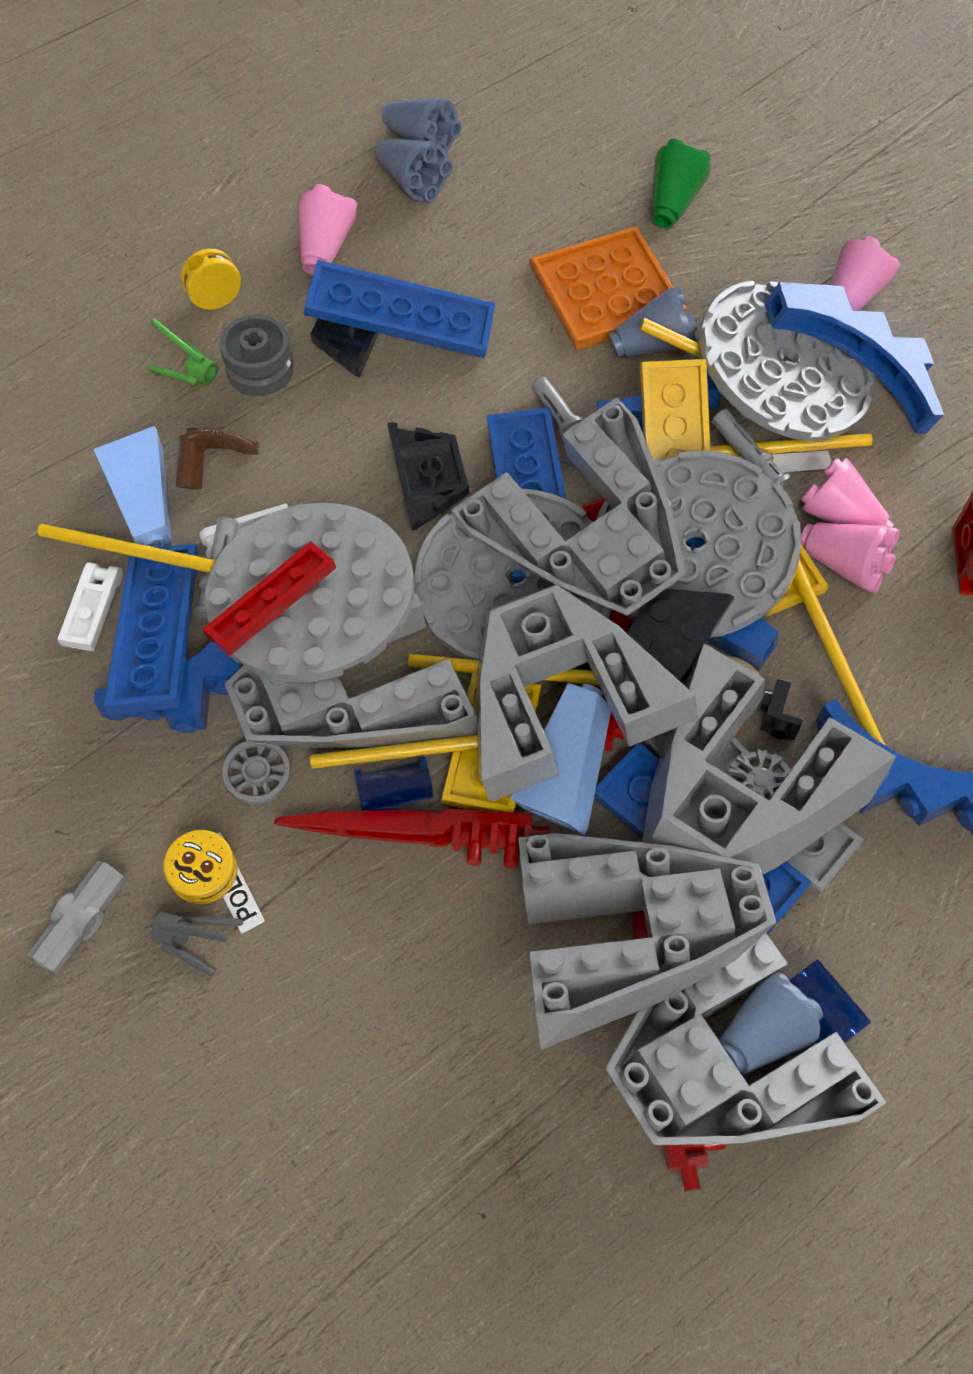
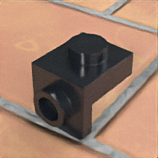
[760,679,803,740]

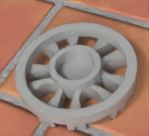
[222,741,290,805]
[727,750,792,799]

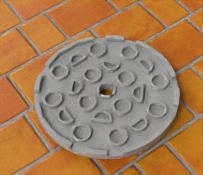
[699,281,874,441]
[596,451,801,638]
[414,489,611,660]
[205,503,415,683]

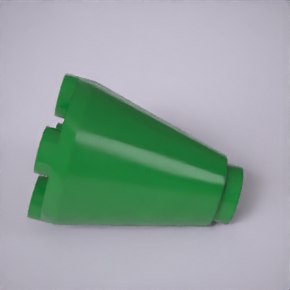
[651,139,711,228]

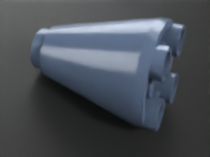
[382,97,462,152]
[376,138,453,202]
[609,286,697,357]
[718,972,823,1075]

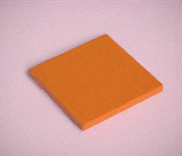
[529,226,687,350]

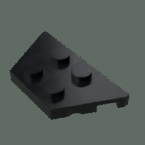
[310,318,379,377]
[387,422,469,530]
[626,589,735,682]

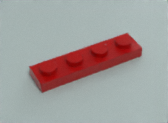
[203,541,336,657]

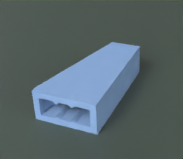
[93,426,172,548]
[510,683,611,836]

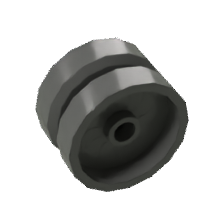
[220,314,293,396]

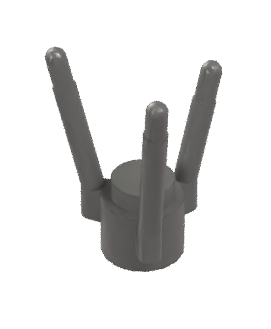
[151,911,243,976]

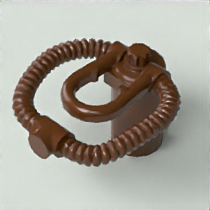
[176,428,259,490]

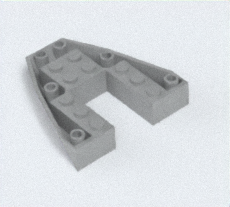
[451,397,686,616]
[477,584,698,802]
[224,592,478,748]
[642,643,896,875]
[519,833,777,1050]
[605,933,887,1145]

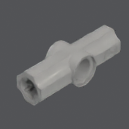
[27,861,126,975]

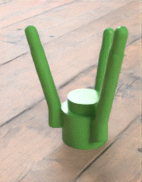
[148,319,218,387]

